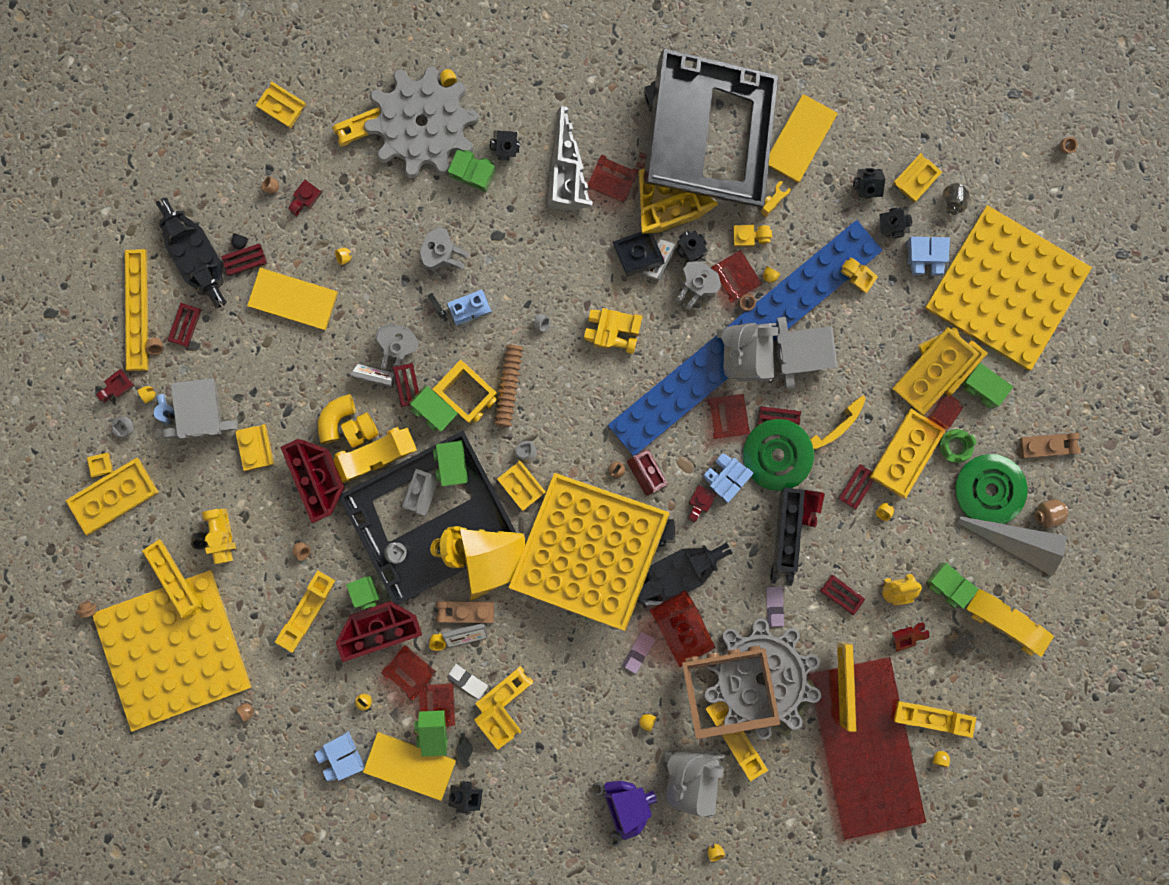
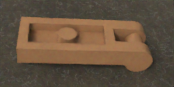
[1020,433,1081,458]
[436,601,494,623]

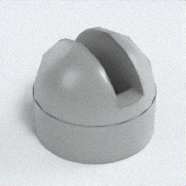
[532,314,550,332]

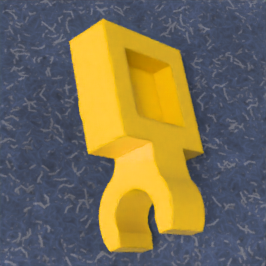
[760,181,791,217]

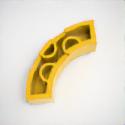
[333,427,417,483]
[966,589,1054,657]

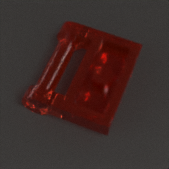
[588,154,639,203]
[711,250,762,303]
[707,394,750,440]
[381,645,437,700]
[416,683,456,726]

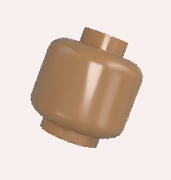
[1035,499,1069,528]

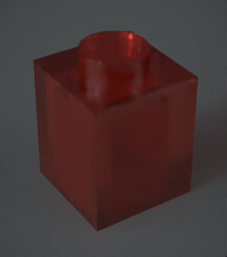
[928,396,963,429]

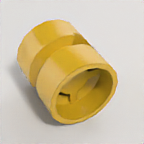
[341,412,379,448]

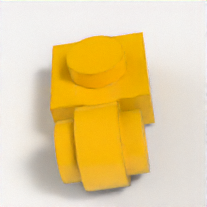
[733,225,772,247]
[841,258,878,293]

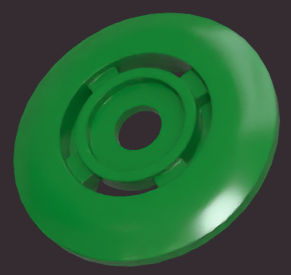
[743,419,814,491]
[955,454,1028,524]

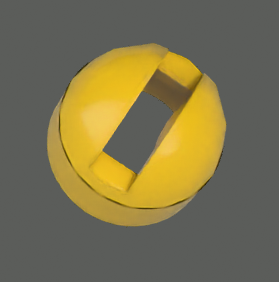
[440,69,457,87]
[335,248,352,265]
[763,266,781,283]
[137,386,156,404]
[876,503,894,521]
[429,633,446,651]
[355,693,372,711]
[639,714,656,732]
[932,751,950,768]
[707,844,725,862]

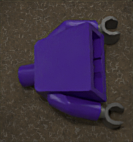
[592,780,657,846]

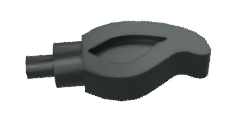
[427,293,448,322]
[457,733,473,767]

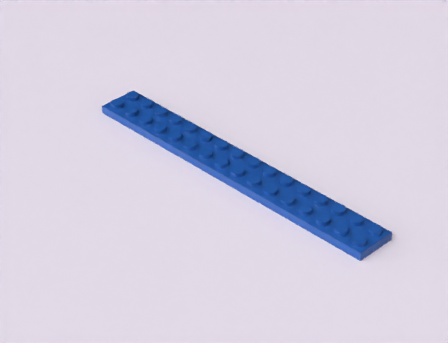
[608,220,883,456]

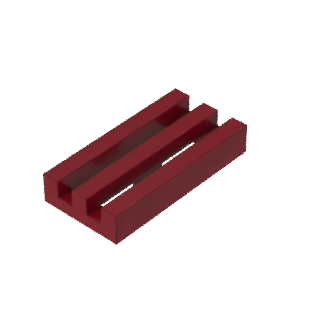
[221,243,268,276]
[167,302,201,348]
[392,363,419,407]
[758,406,801,425]
[838,464,874,510]
[819,574,865,616]

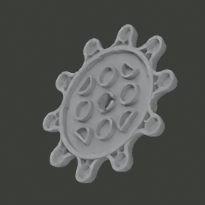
[364,67,479,178]
[705,618,821,740]

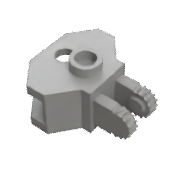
[420,227,470,271]
[676,262,721,310]
[376,323,419,371]

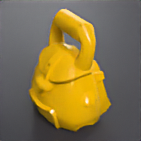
[882,574,922,605]

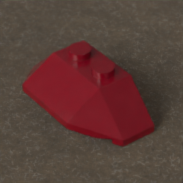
[280,439,344,523]
[336,601,423,662]

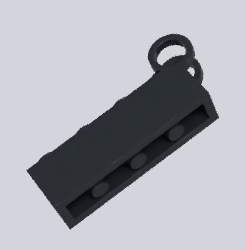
[770,487,805,586]

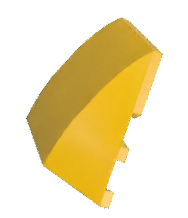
[639,168,718,234]
[460,527,525,601]

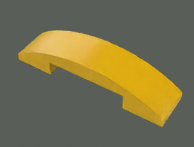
[810,395,866,449]
[275,570,336,653]
[705,701,768,782]
[894,701,977,738]

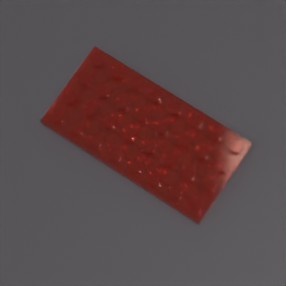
[808,657,926,840]

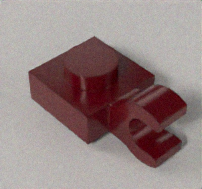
[288,179,322,217]
[96,369,135,403]
[688,485,717,523]
[802,490,825,528]
[892,623,929,652]

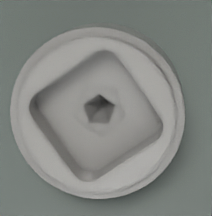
[112,416,134,438]
[516,441,537,462]
[384,542,406,564]

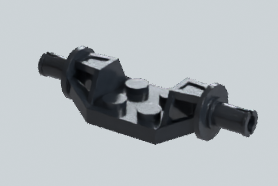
[155,198,227,309]
[636,542,733,609]

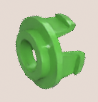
[940,429,977,463]

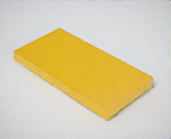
[768,94,838,184]
[247,268,338,331]
[892,327,980,415]
[869,408,946,499]
[65,457,159,536]
[837,642,856,731]
[363,732,456,801]

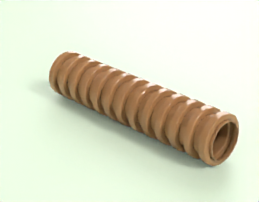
[494,344,524,428]

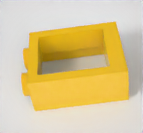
[433,359,498,424]

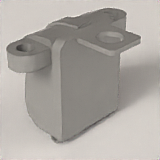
[776,317,837,390]
[717,323,778,381]
[162,378,238,439]
[664,750,725,818]

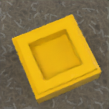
[87,453,113,478]

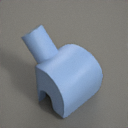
[154,394,175,426]

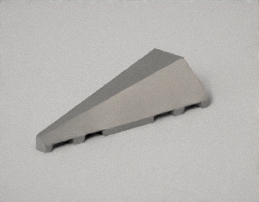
[547,106,592,211]
[957,516,1067,576]

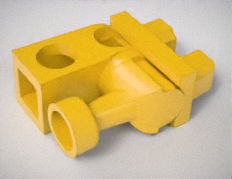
[583,308,643,354]
[202,509,236,564]

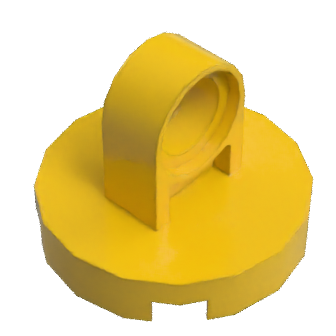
[430,526,465,568]

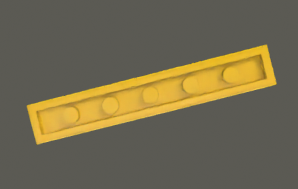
[125,249,148,372]

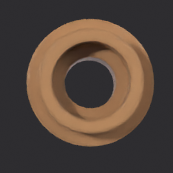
[75,601,97,618]

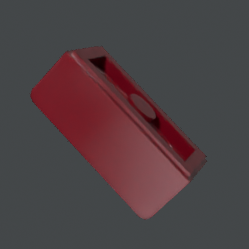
[627,449,668,496]

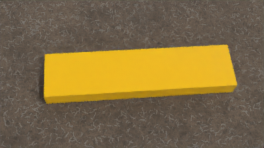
[142,539,201,619]

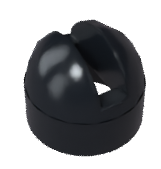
[231,233,249,249]
[191,531,208,550]

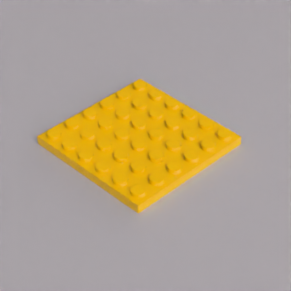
[924,205,1092,371]
[509,473,670,632]
[92,570,251,732]

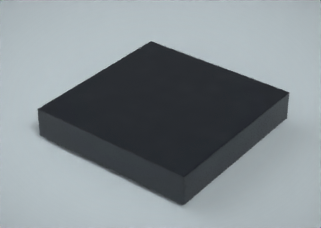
[613,231,665,277]

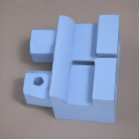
[906,236,950,276]
[448,290,492,326]
[703,453,753,503]
[315,731,365,781]

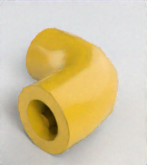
[317,394,356,444]

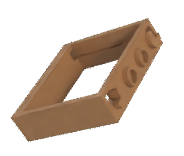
[682,645,780,739]

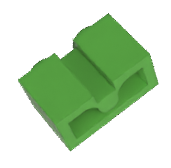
[448,150,496,193]
[961,363,1013,408]
[409,385,458,432]
[433,440,468,486]
[926,563,979,609]
[346,576,380,610]
[414,711,448,757]

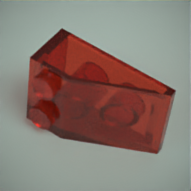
[650,590,716,667]

